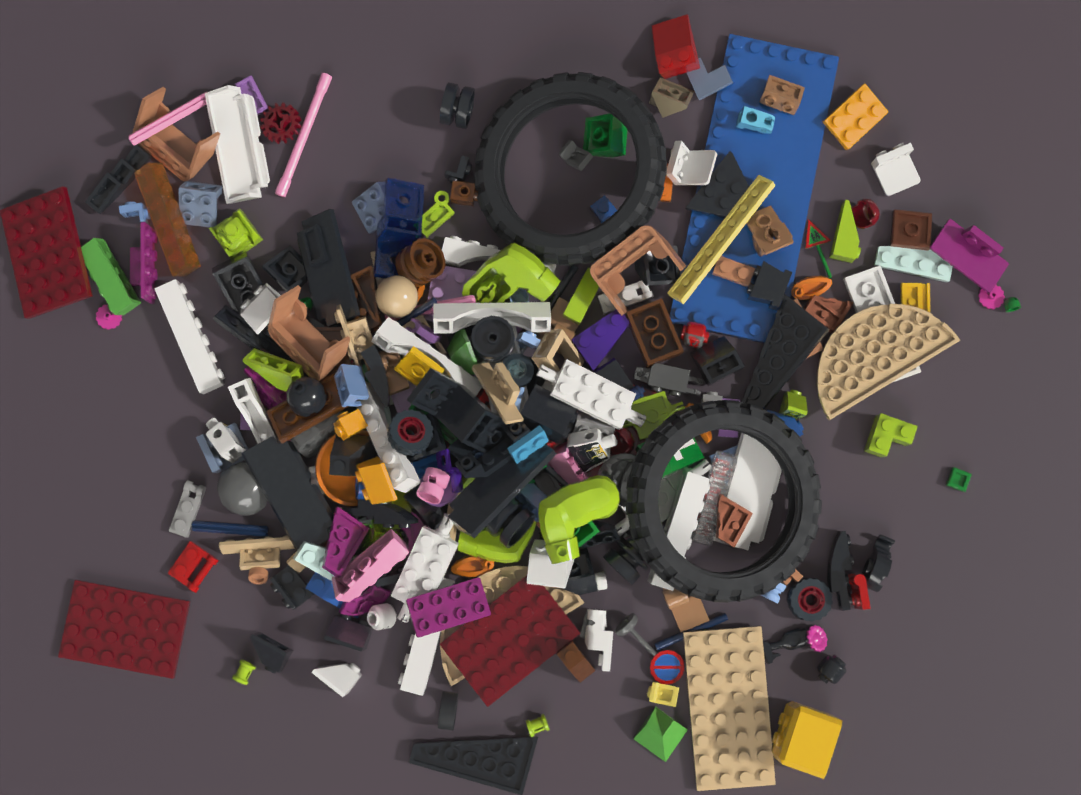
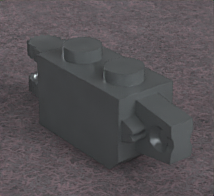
[634,363,703,397]

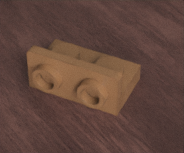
[760,75,805,115]

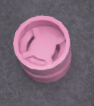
[416,467,450,504]

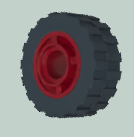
[387,409,433,456]
[787,578,833,622]

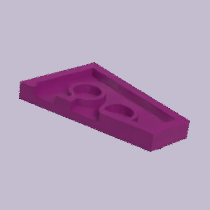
[322,507,370,578]

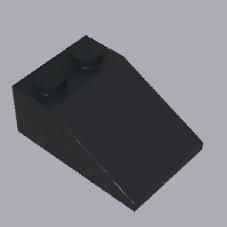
[212,251,264,317]

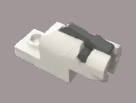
[580,609,613,671]

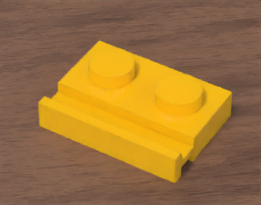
[900,283,930,313]

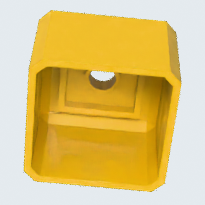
[772,701,842,779]

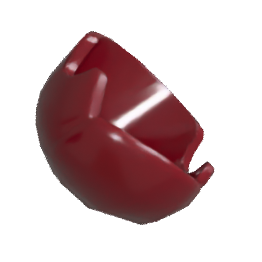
[851,199,880,229]
[610,427,635,455]

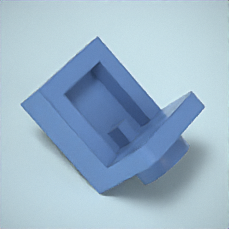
[119,202,151,225]

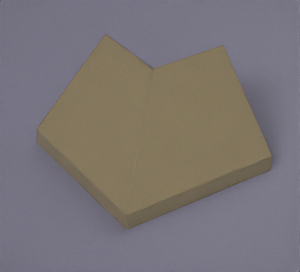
[649,77,695,118]

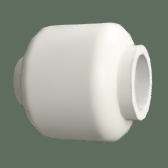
[367,603,397,630]

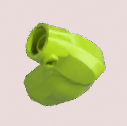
[462,243,560,303]
[538,475,620,564]
[458,521,537,563]

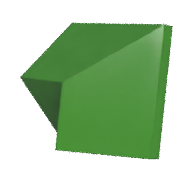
[447,328,478,375]
[633,706,688,762]

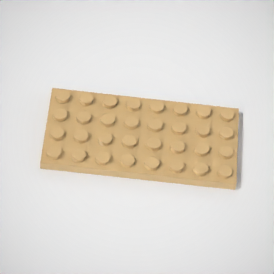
[683,626,776,791]

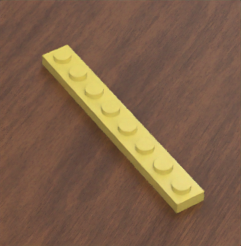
[667,175,775,304]

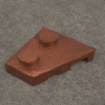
[804,295,853,334]
[716,494,753,547]

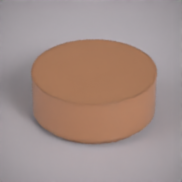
[248,567,268,585]

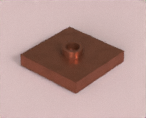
[891,209,932,251]

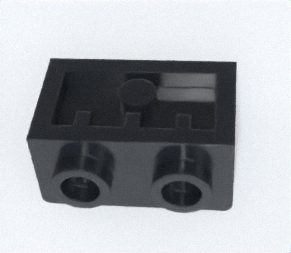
[270,565,314,610]

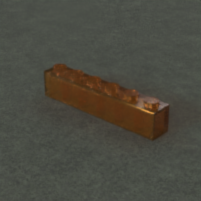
[134,163,201,277]

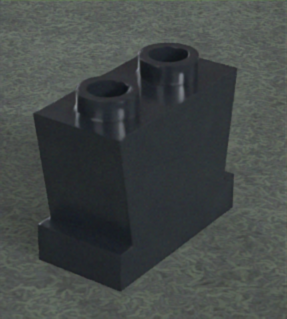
[746,261,792,311]
[533,468,561,496]

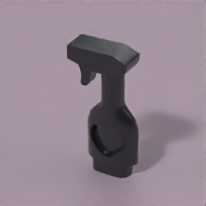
[763,628,808,664]

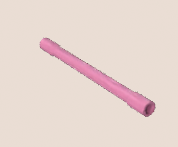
[275,73,332,198]

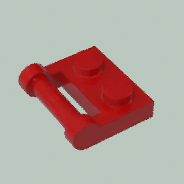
[168,541,219,593]
[848,574,871,610]

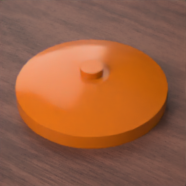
[315,430,369,506]

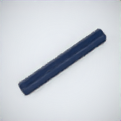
[192,521,269,537]

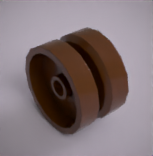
[395,238,445,287]

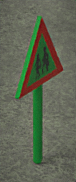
[805,219,832,278]

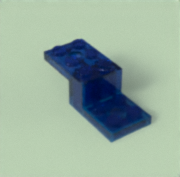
[374,178,424,279]

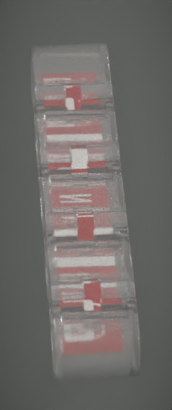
[691,450,738,546]

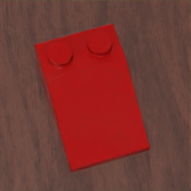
[652,14,700,79]

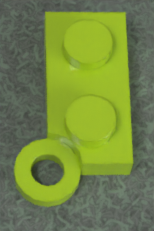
[414,191,455,238]

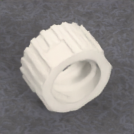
[595,572,607,590]

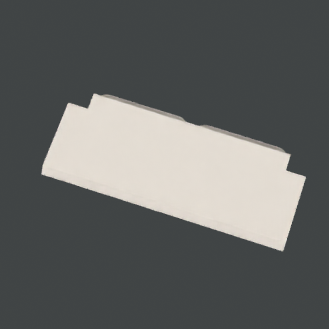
[205,85,270,204]
[713,433,782,550]

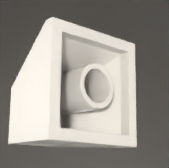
[311,663,362,697]

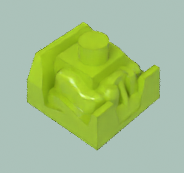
[209,208,263,259]

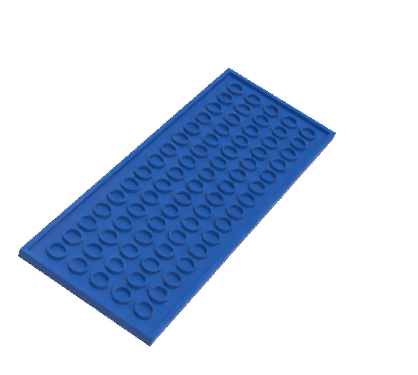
[669,34,839,343]

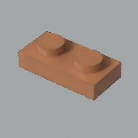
[712,256,755,287]

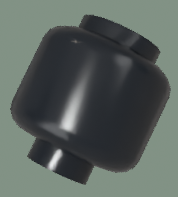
[817,654,847,684]

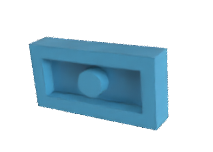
[507,425,549,464]

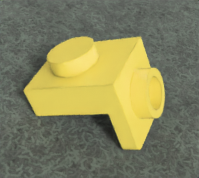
[647,682,679,707]

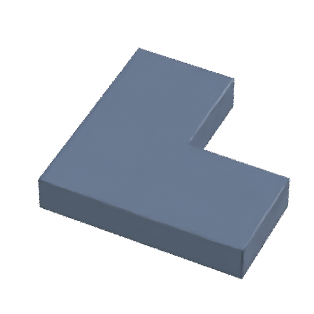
[687,58,733,100]

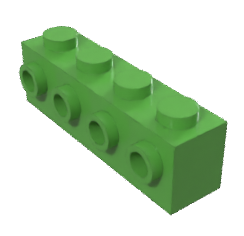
[81,238,141,315]

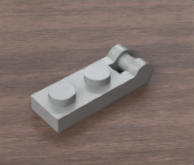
[169,480,206,538]

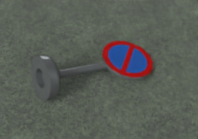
[615,613,685,685]

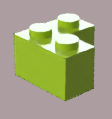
[864,413,918,458]

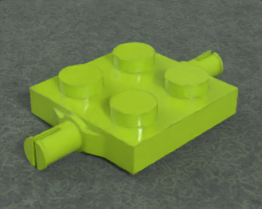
[622,391,685,440]

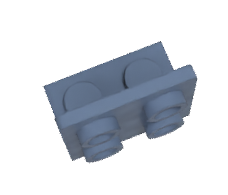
[179,181,222,228]
[352,181,407,234]
[196,423,248,473]

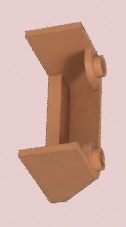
[133,87,221,182]
[590,225,686,316]
[268,285,351,381]

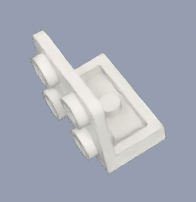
[667,141,717,185]
[871,143,920,196]

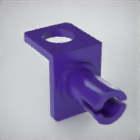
[436,449,464,493]

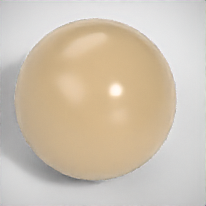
[375,276,418,318]

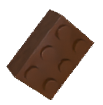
[625,298,684,368]

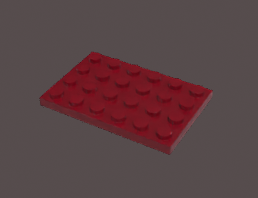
[0,186,93,319]
[439,575,580,707]
[58,580,191,679]

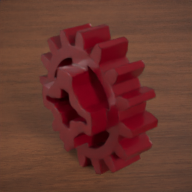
[260,102,302,144]

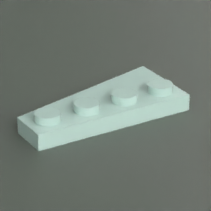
[874,245,953,283]
[293,541,357,581]

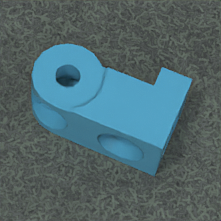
[736,106,775,134]

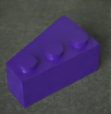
[571,309,630,372]

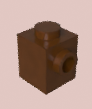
[450,181,478,207]

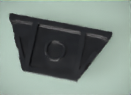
[685,151,749,218]

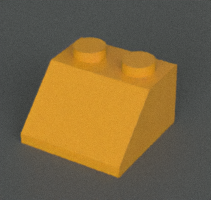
[355,456,397,505]

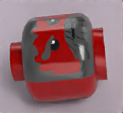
[680,321,709,348]

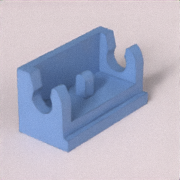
[334,364,369,407]

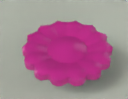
[978,285,1005,310]
[96,304,122,330]
[807,625,827,652]

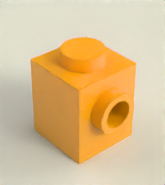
[334,409,368,441]

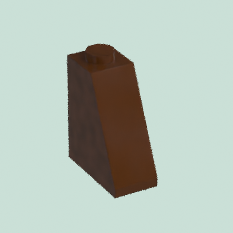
[557,640,596,683]

